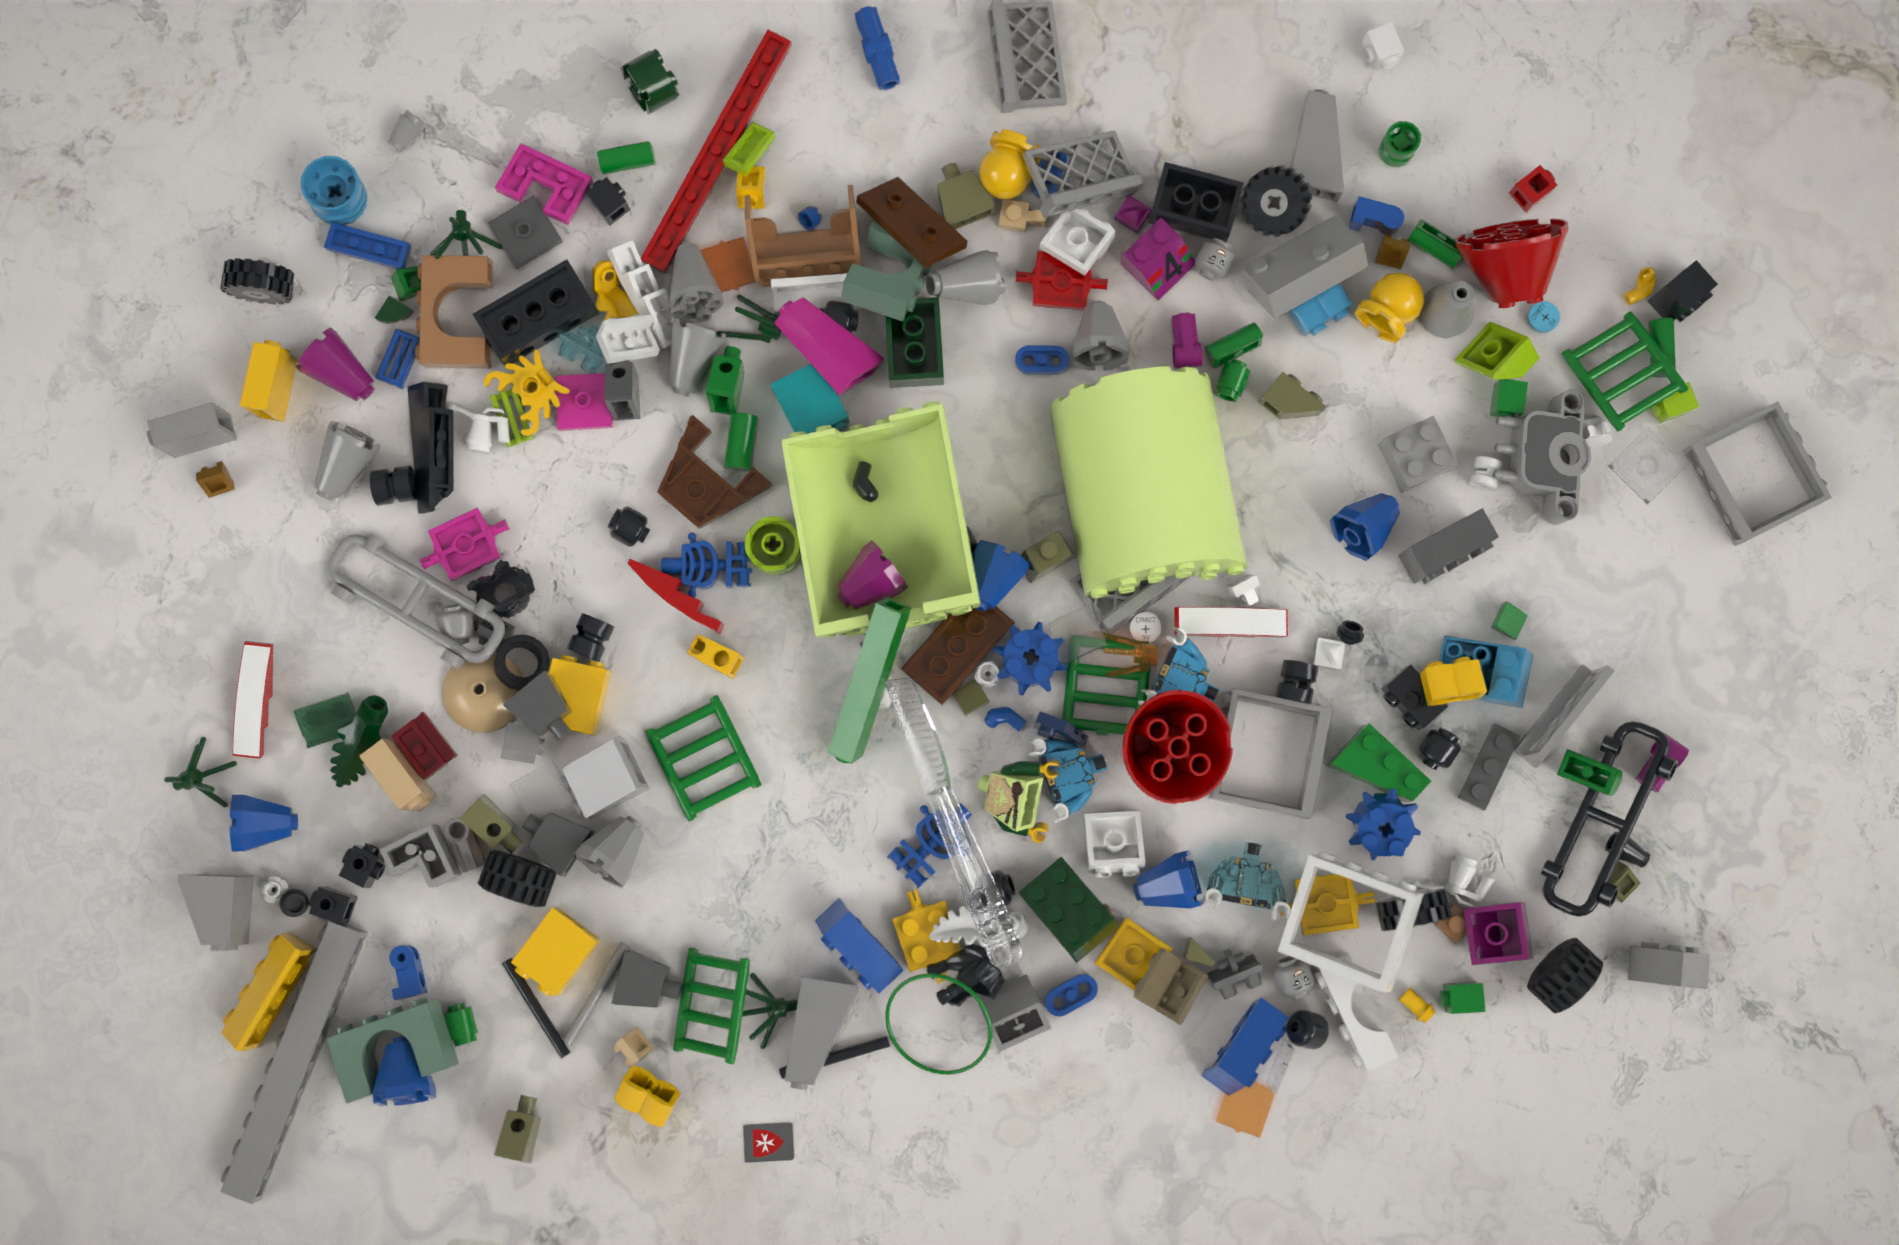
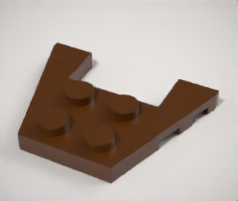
[657,415,773,529]

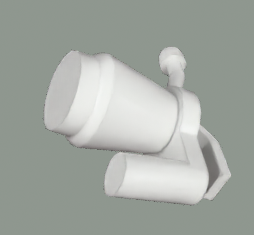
[447,405,510,453]
[1412,854,1495,908]

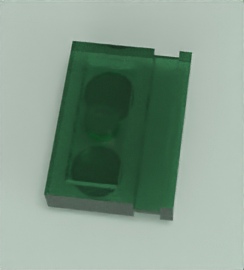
[293,692,356,749]

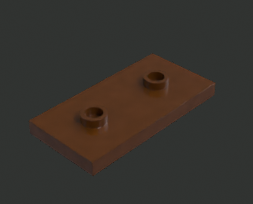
[856,177,968,268]
[901,606,1015,706]

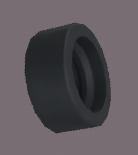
[494,634,549,690]

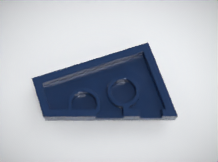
[1033,712,1089,747]

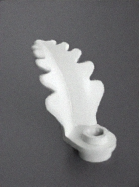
[929,905,1028,948]

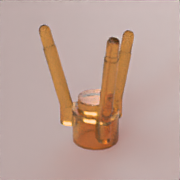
[1093,631,1158,677]

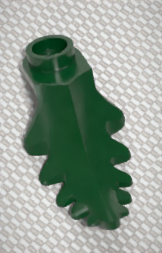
[330,695,388,787]

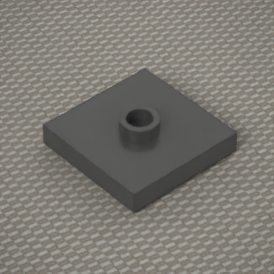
[488,195,563,269]

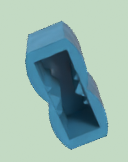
[1288,283,1353,336]

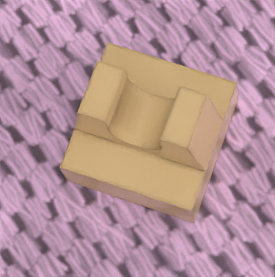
[613,1026,654,1067]

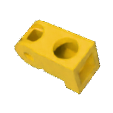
[687,634,745,679]

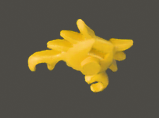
[484,350,570,436]

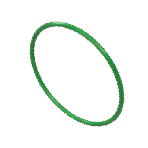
[885,973,992,1075]

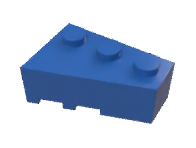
[815,898,904,994]
[1201,997,1289,1096]

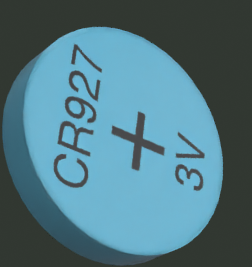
[1527,301,1560,333]

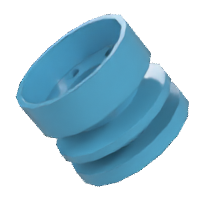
[301,156,368,225]

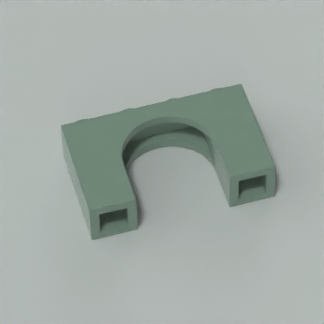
[840,220,932,321]
[326,997,459,1104]

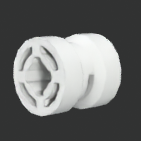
[1469,456,1503,491]

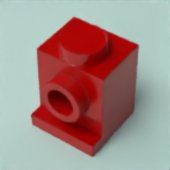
[1509,165,1558,213]

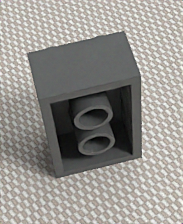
[1398,508,1499,584]

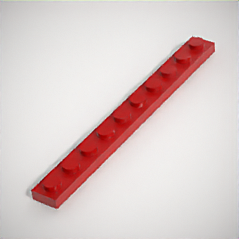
[641,29,792,274]

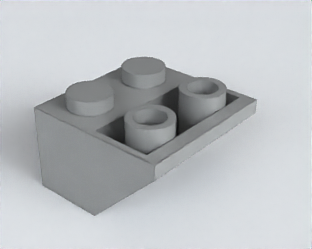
[978,974,1051,1052]

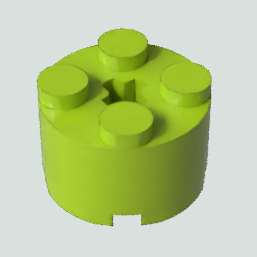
[745,516,801,576]

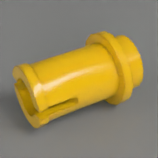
[1398,987,1436,1024]

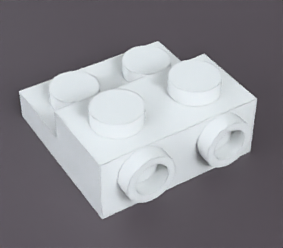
[1040,208,1115,276]
[1084,811,1145,879]

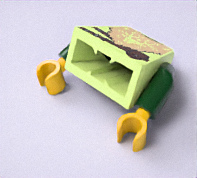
[978,759,1060,843]

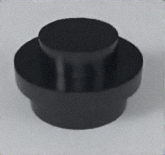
[1336,620,1364,645]
[279,889,309,917]

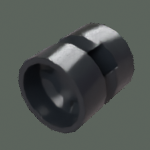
[370,465,417,506]
[566,613,614,662]
[1276,660,1319,704]

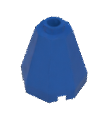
[1330,493,1400,561]
[971,540,1030,612]
[230,795,298,852]
[1133,850,1204,909]
[373,1036,436,1106]

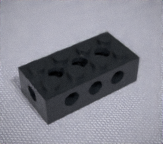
[473,259,600,366]

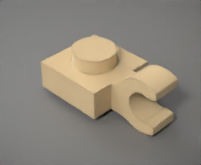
[999,199,1047,232]

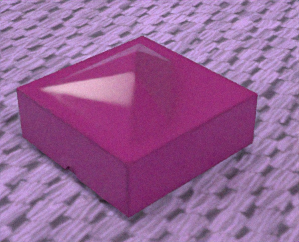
[1114,195,1152,233]

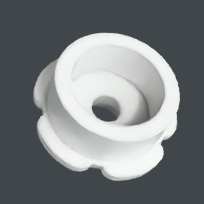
[975,661,1001,688]
[261,876,289,904]

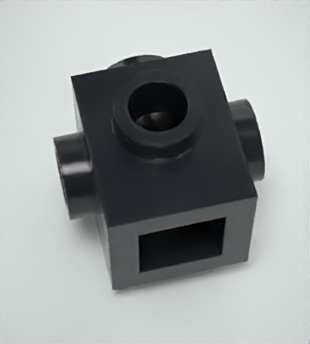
[338,843,386,888]

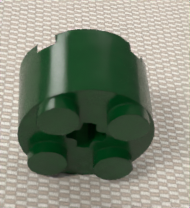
[621,49,679,115]

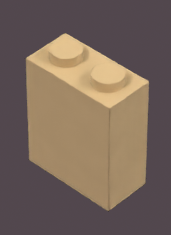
[359,739,436,812]

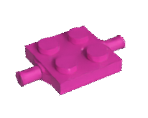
[419,507,510,581]

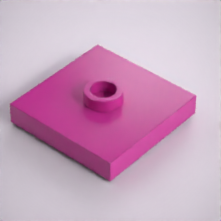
[556,373,613,431]

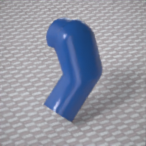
[984,707,1027,732]

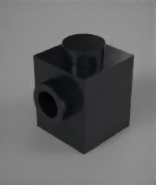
[585,177,631,226]
[309,886,358,924]

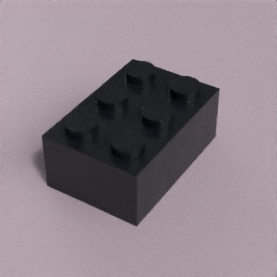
[1148,162,1244,243]

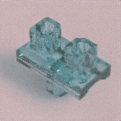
[558,325,607,374]

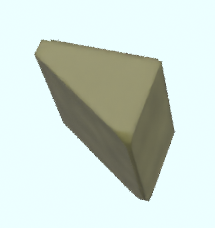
[953,680,990,716]
[1608,861,1641,903]
[1183,937,1214,966]

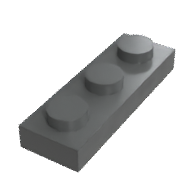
[1458,723,1520,811]

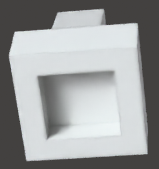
[1583,415,1612,448]
[1226,574,1261,606]

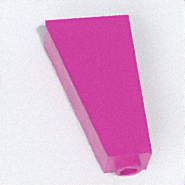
[775,297,885,396]

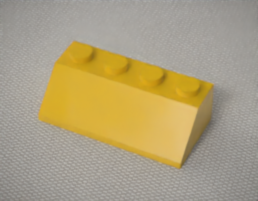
[221,932,317,1052]

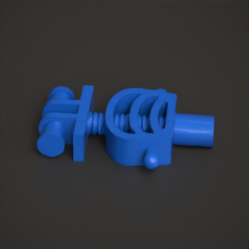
[661,532,752,598]
[887,803,972,889]

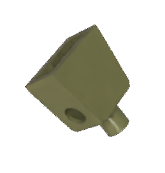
[937,163,995,230]
[1021,531,1076,583]
[459,794,523,854]
[494,1095,541,1164]

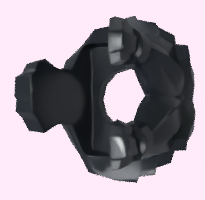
[466,560,535,619]
[926,944,1006,1007]

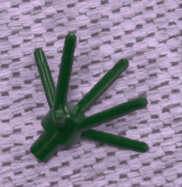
[430,210,503,259]
[164,737,237,807]
[742,973,798,1049]

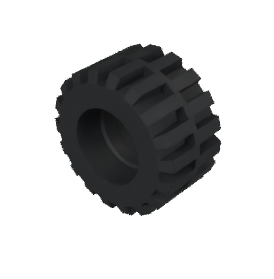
[477,850,557,907]
[1527,937,1604,1014]

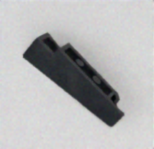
[408,382,454,514]

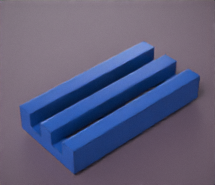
[375,329,420,389]

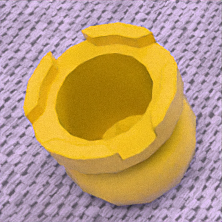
[979,129,1041,200]
[1355,273,1425,343]

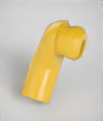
[1624,267,1656,305]

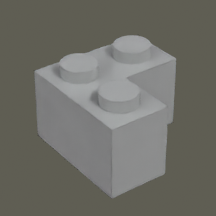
[379,824,462,887]
[1628,942,1710,989]

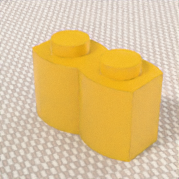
[1420,657,1487,706]
[614,1065,681,1127]

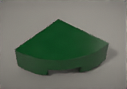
[375,296,414,324]

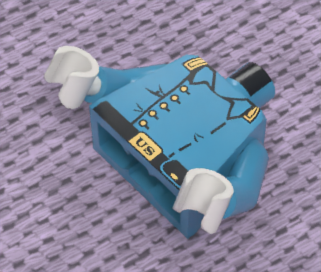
[1138,626,1219,705]
[1027,738,1107,824]

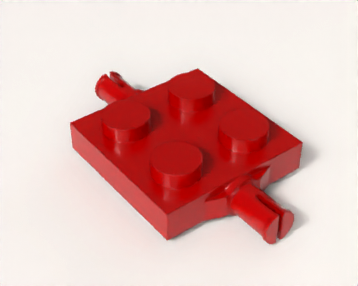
[1015,251,1108,311]

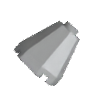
[1072,301,1129,371]
[575,816,643,889]

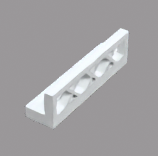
[771,271,880,314]

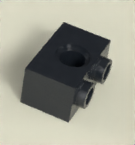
[1381,665,1448,730]

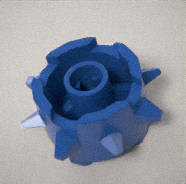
[993,621,1068,695]
[1345,788,1421,860]

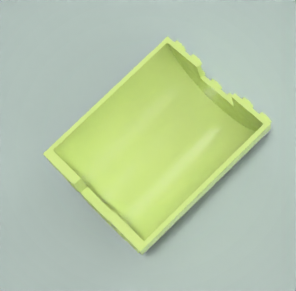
[1050,366,1248,598]
[781,401,981,638]

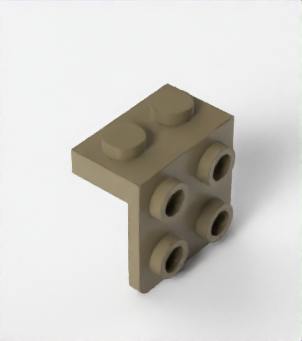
[1134,948,1209,1025]

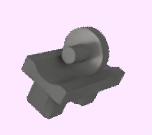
[1207,949,1263,999]

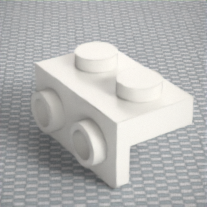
[596,314,660,364]

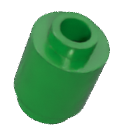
[1216,359,1250,402]
[444,1003,478,1047]

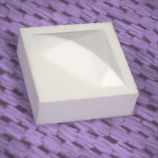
[1313,637,1345,670]

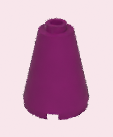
[295,327,375,401]

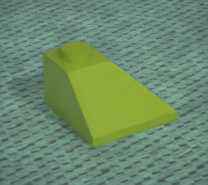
[1454,322,1540,380]

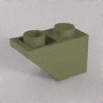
[1259,372,1325,419]

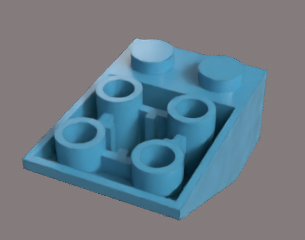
[1439,636,1533,708]

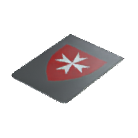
[743,1123,794,1163]

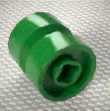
[1379,121,1421,167]

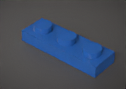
[324,222,411,269]

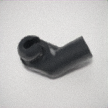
[853,461,879,502]

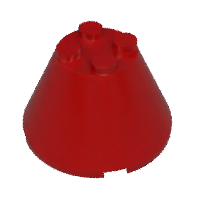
[1455,218,1569,308]
[1122,690,1233,804]

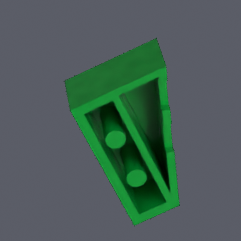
[1326,723,1431,803]

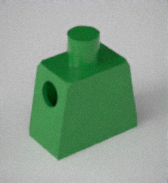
[706,346,744,415]

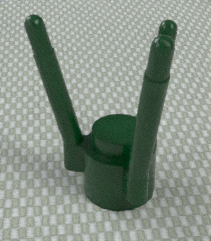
[716,294,782,344]

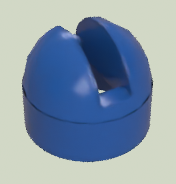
[798,206,822,230]

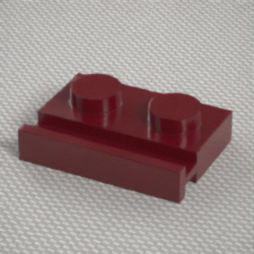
[390,712,458,780]

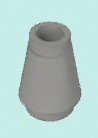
[388,110,425,152]

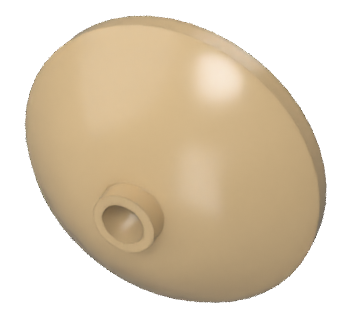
[442,650,523,733]

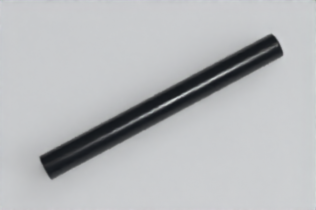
[502,958,571,1059]
[779,1036,890,1079]

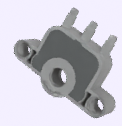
[1493,389,1591,525]

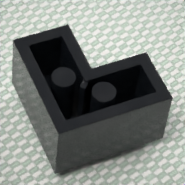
[1647,260,1718,323]

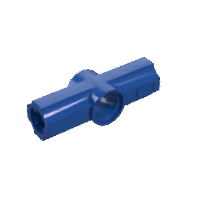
[855,6,900,90]

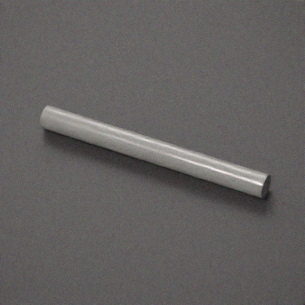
[563,942,630,1046]

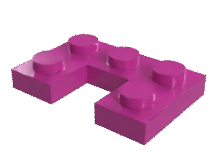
[495,143,593,225]

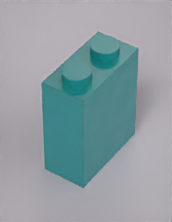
[770,364,850,434]

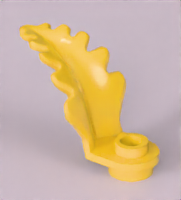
[592,260,638,320]

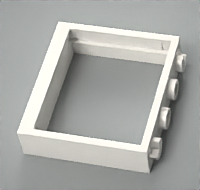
[1278,851,1424,993]

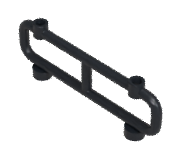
[1541,721,1678,917]

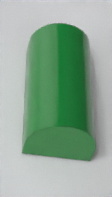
[597,141,656,175]
[1407,219,1462,269]
[1649,318,1676,377]
[1204,322,1263,369]
[724,412,758,471]
[1557,749,1623,796]

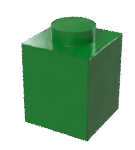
[1490,379,1528,418]
[1439,982,1486,1014]

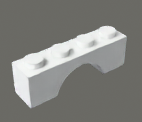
[1313,952,1399,1072]

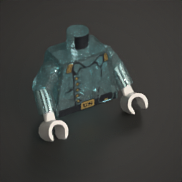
[1202,842,1291,920]

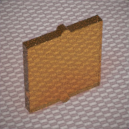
[701,237,756,293]
[1216,1080,1276,1138]

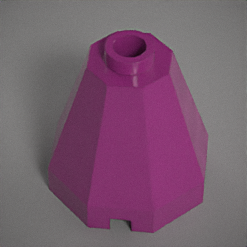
[837,540,908,610]

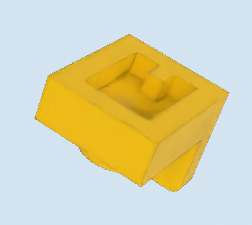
[736,166,766,209]

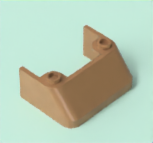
[745,185,862,287]

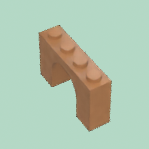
[415,255,493,369]

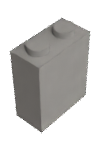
[147,402,237,458]

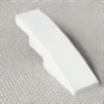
[606,240,681,348]

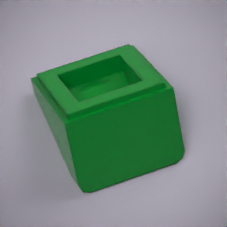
[391,266,421,301]
[1491,601,1528,640]

